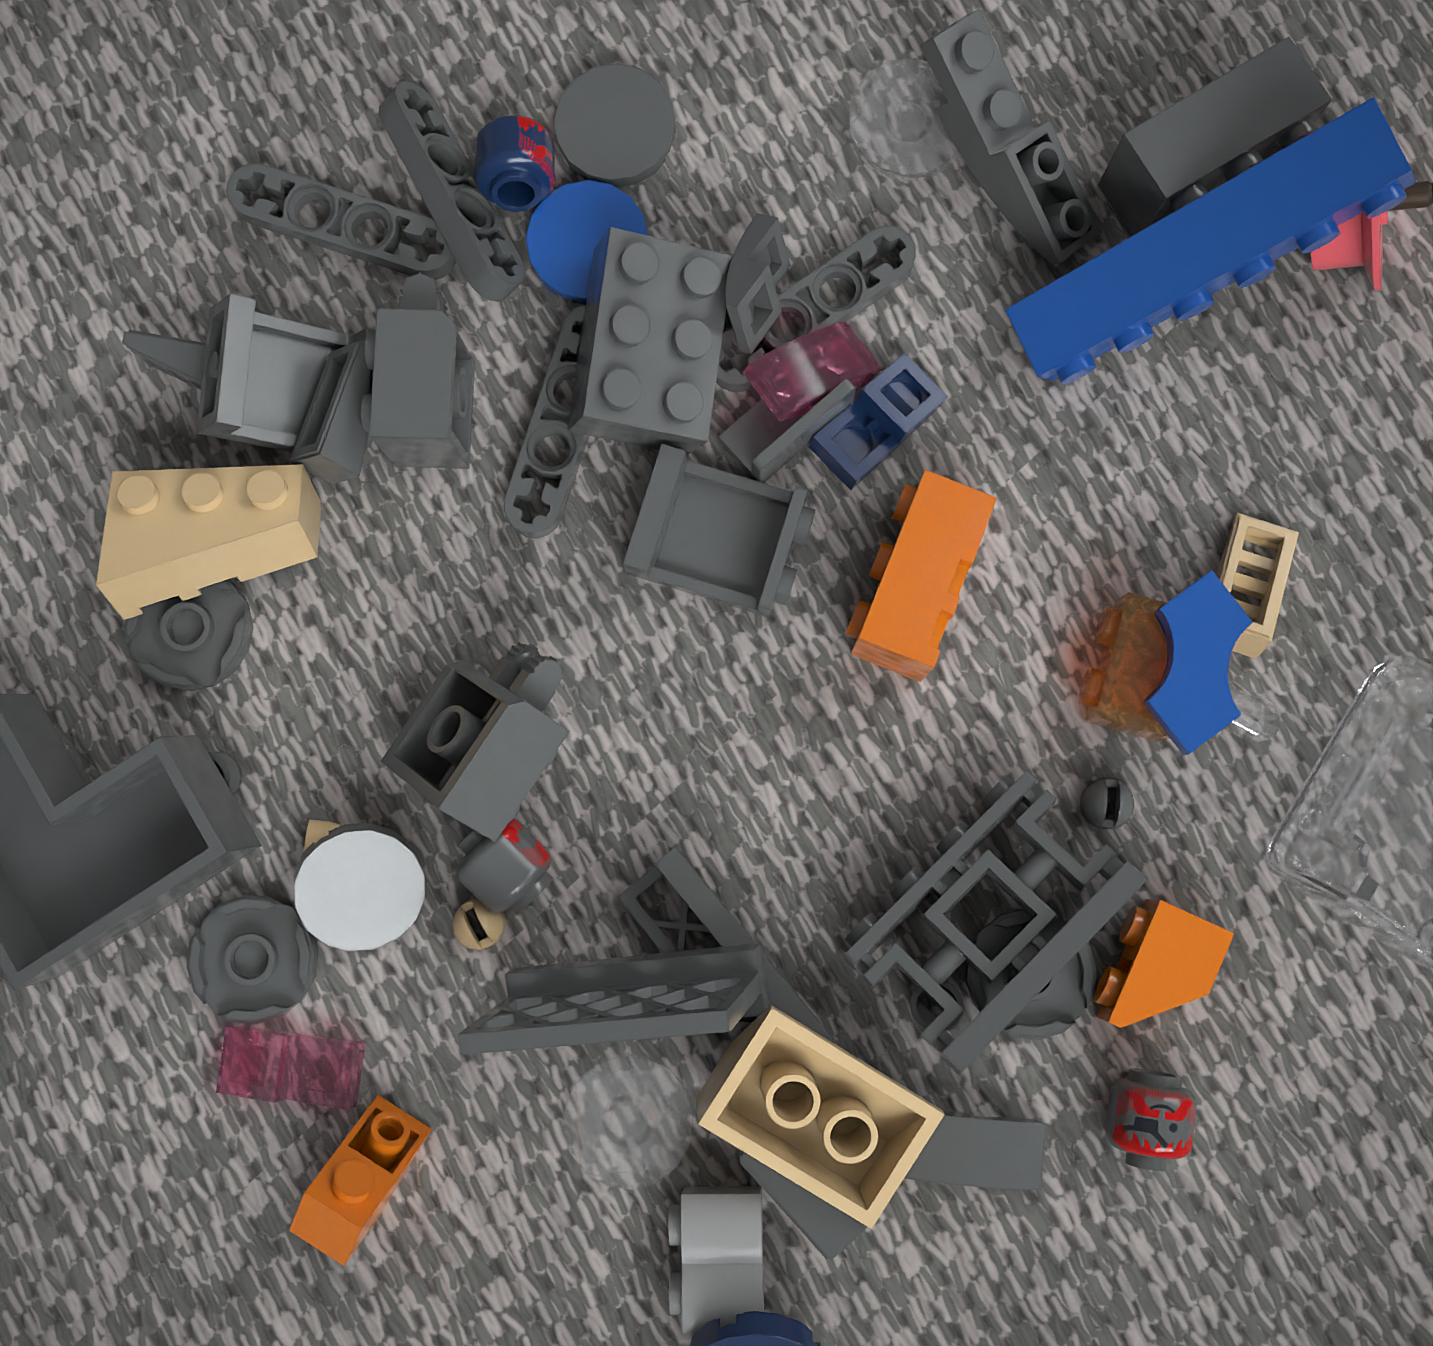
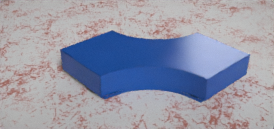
[1143,570,1253,756]

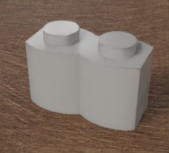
[668,1186,764,1334]

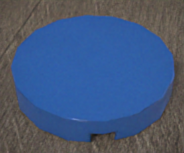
[526,180,648,305]

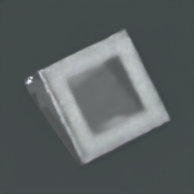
[1224,678,1279,744]

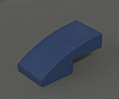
[808,353,948,490]

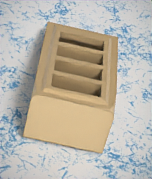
[1216,513,1299,658]

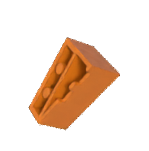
[845,470,997,682]

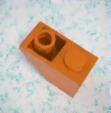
[1093,899,1234,1028]
[289,1095,432,1266]

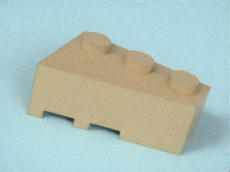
[96,464,321,620]

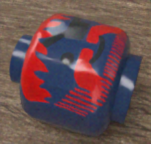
[474,115,556,212]

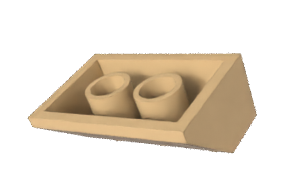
[695,1005,945,1229]

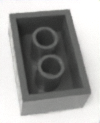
[1098,37,1332,236]
[567,227,733,454]

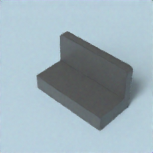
[719,355,856,483]

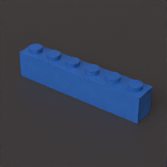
[1005,97,1417,384]

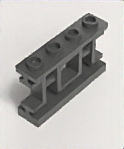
[844,770,1148,1075]

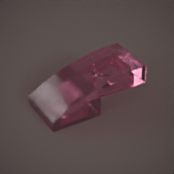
[743,321,882,421]
[216,1026,366,1110]

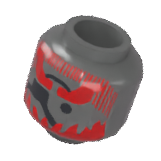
[456,818,553,915]
[1105,1068,1197,1171]

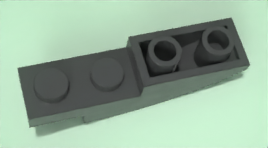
[920,9,1102,265]

